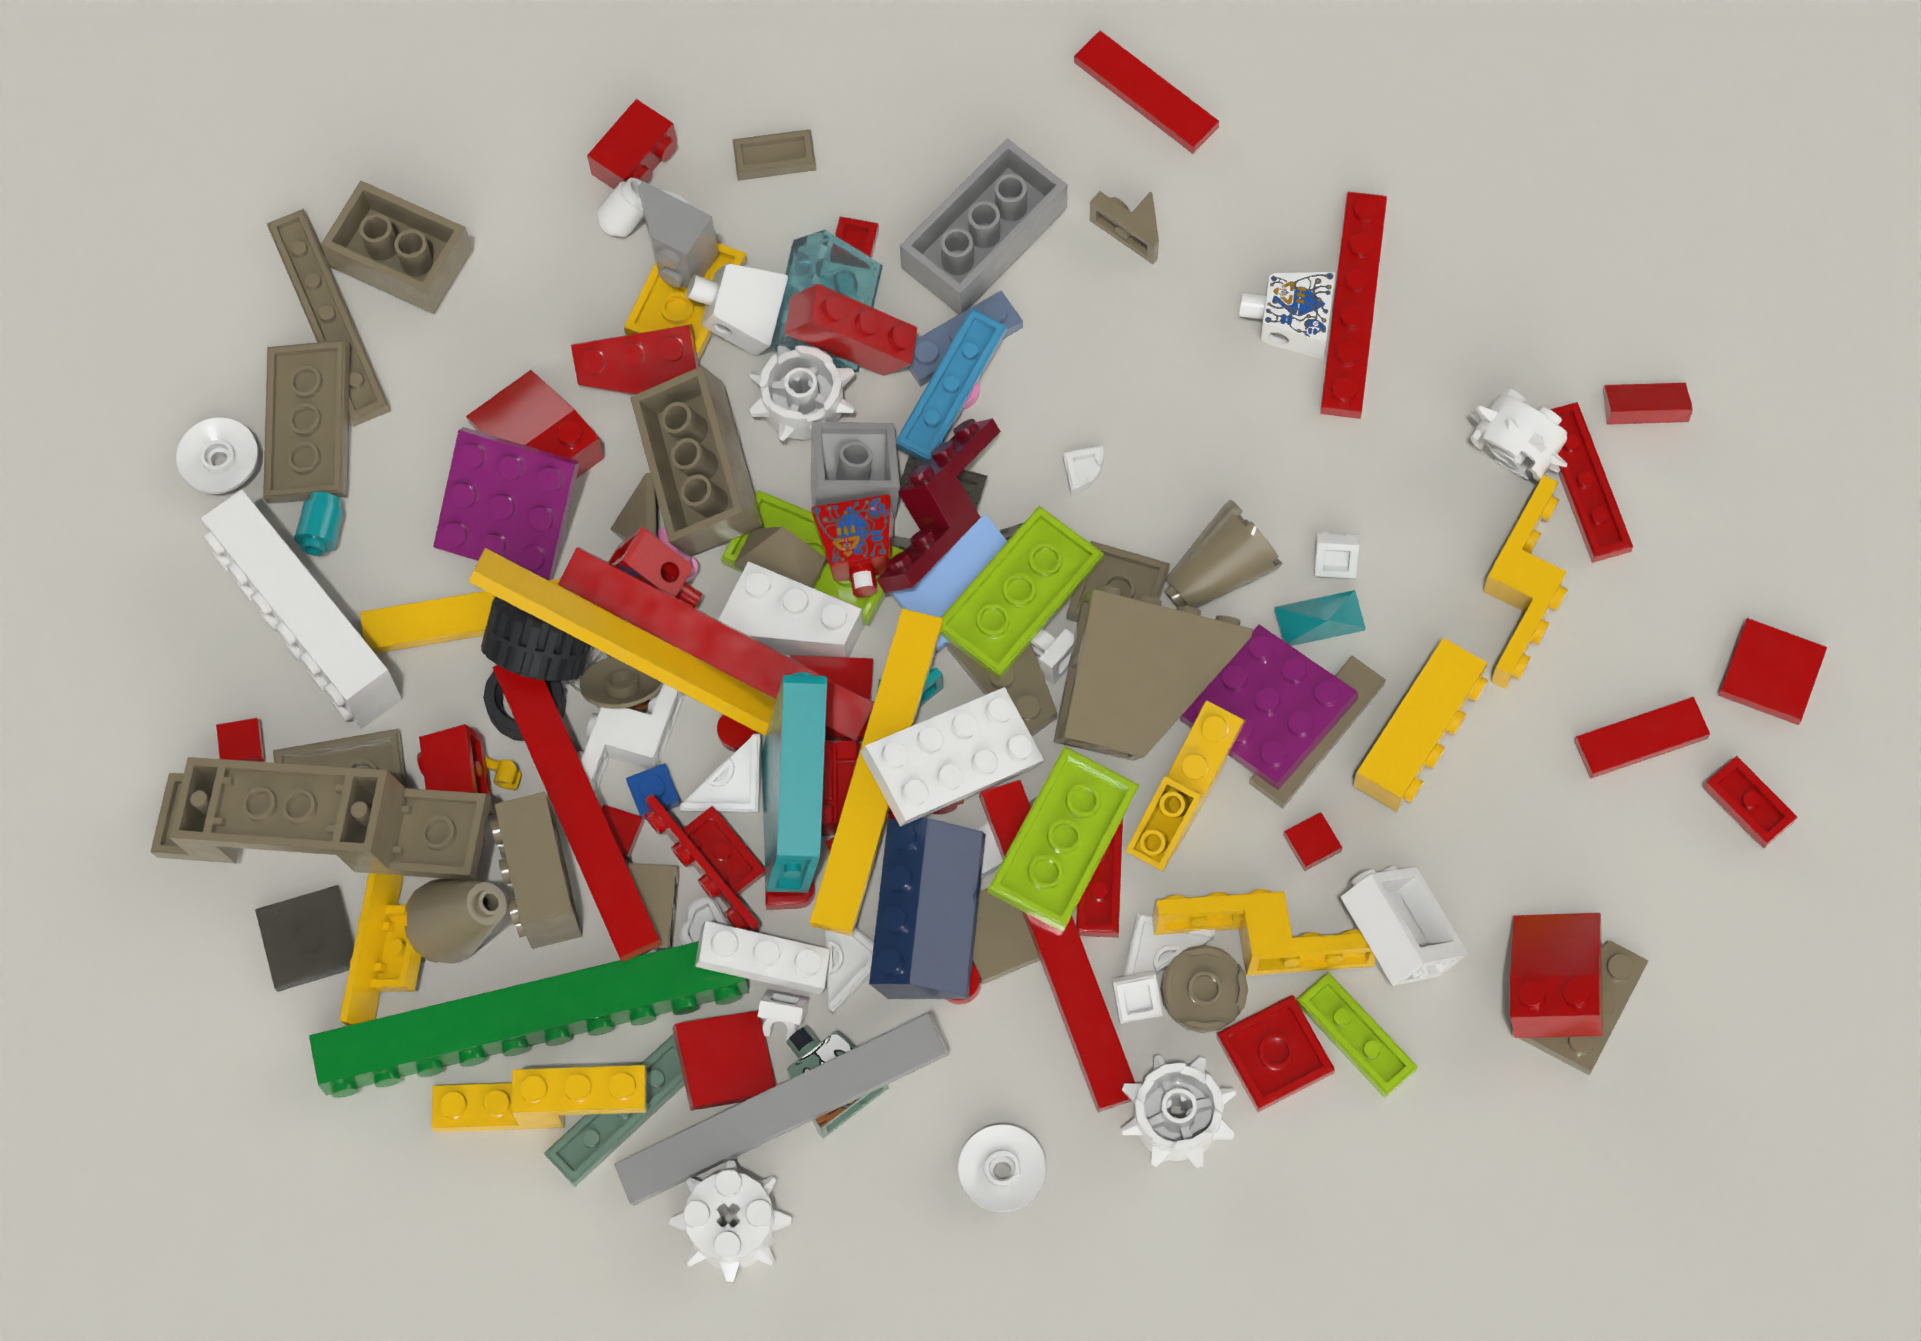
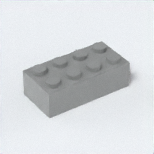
[900,138,1068,314]

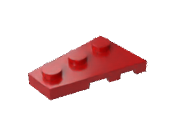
[571,324,699,394]

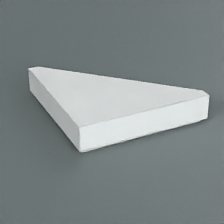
[680,734,761,813]
[1124,913,1215,976]
[825,927,874,1016]

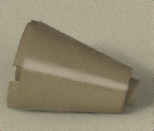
[1164,500,1283,608]
[404,879,507,964]

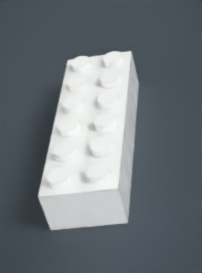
[201,489,402,729]

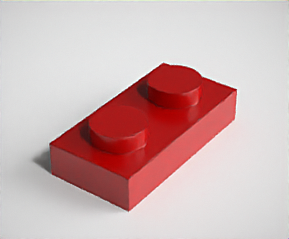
[1704,756,1797,848]

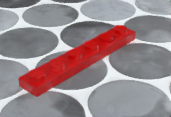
[1320,191,1387,419]

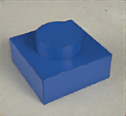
[626,763,681,820]

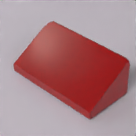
[1603,382,1693,425]

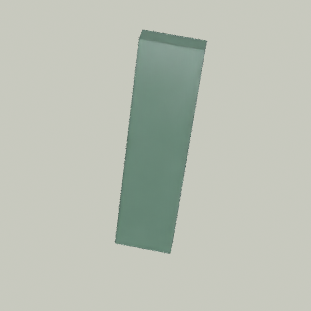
[544,1034,685,1187]

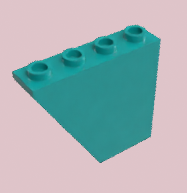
[761,672,827,893]

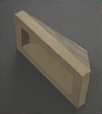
[610,473,659,541]
[734,526,827,588]

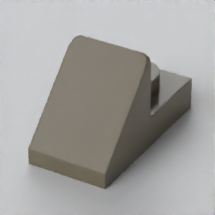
[1090,191,1159,264]

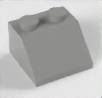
[638,181,718,289]
[811,422,900,518]

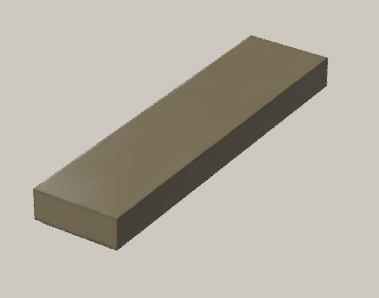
[1249,655,1386,809]

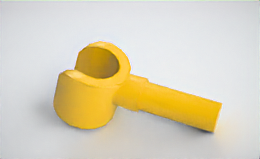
[485,756,521,791]

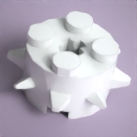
[749,344,855,441]
[1470,388,1568,482]
[1121,1055,1236,1169]
[669,1161,792,1282]

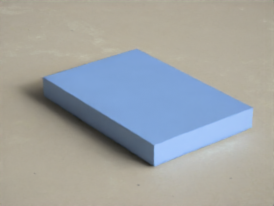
[889,514,1007,652]

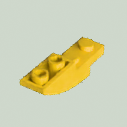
[1125,700,1246,871]

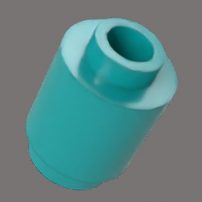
[294,492,344,556]

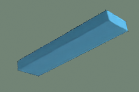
[896,308,1007,463]

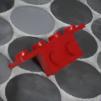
[644,794,765,933]

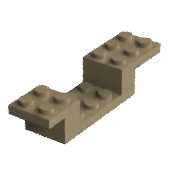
[151,757,491,881]

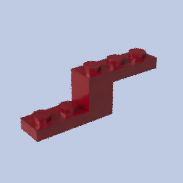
[876,418,1001,593]

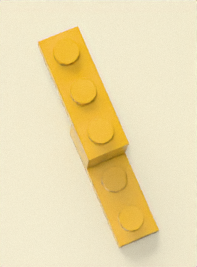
[1483,475,1568,689]
[1152,889,1376,976]
[431,1065,647,1132]

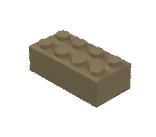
[630,366,763,556]

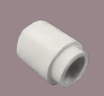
[597,178,644,237]

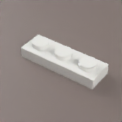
[695,921,830,995]

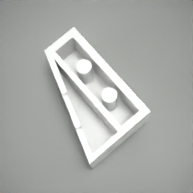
[718,561,864,657]

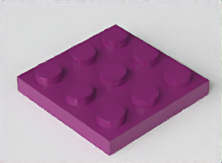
[433,427,580,581]
[1180,624,1358,790]

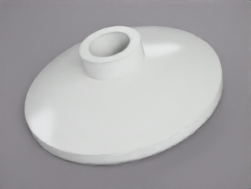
[176,417,258,494]
[958,1124,1046,1212]

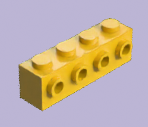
[1353,637,1488,812]

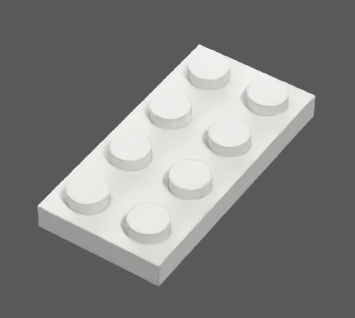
[860,687,1045,827]

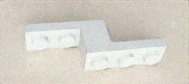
[577,647,698,795]

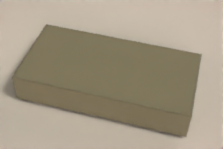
[732,129,816,181]

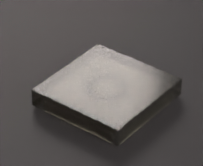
[255,885,355,992]

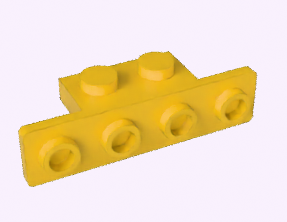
[340,873,422,1026]

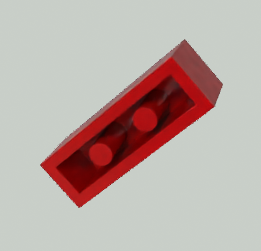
[784,284,918,376]

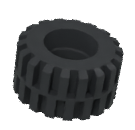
[481,597,591,681]

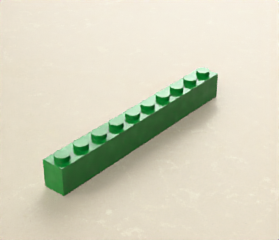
[309,941,749,1098]

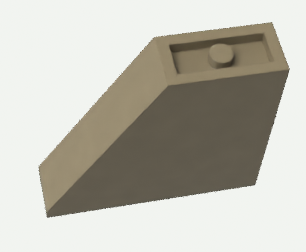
[1053,585,1253,761]

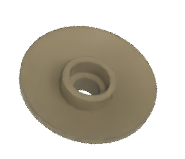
[579,657,663,708]

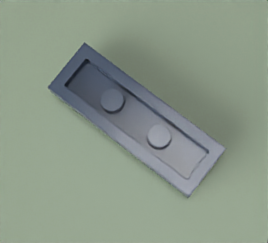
[906,290,1023,387]

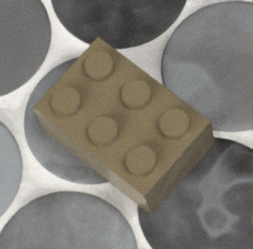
[320,180,472,314]
[490,792,582,949]

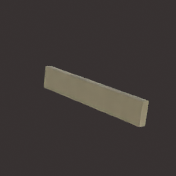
[267,209,391,427]

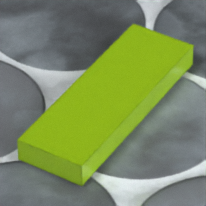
[1296,972,1418,1098]

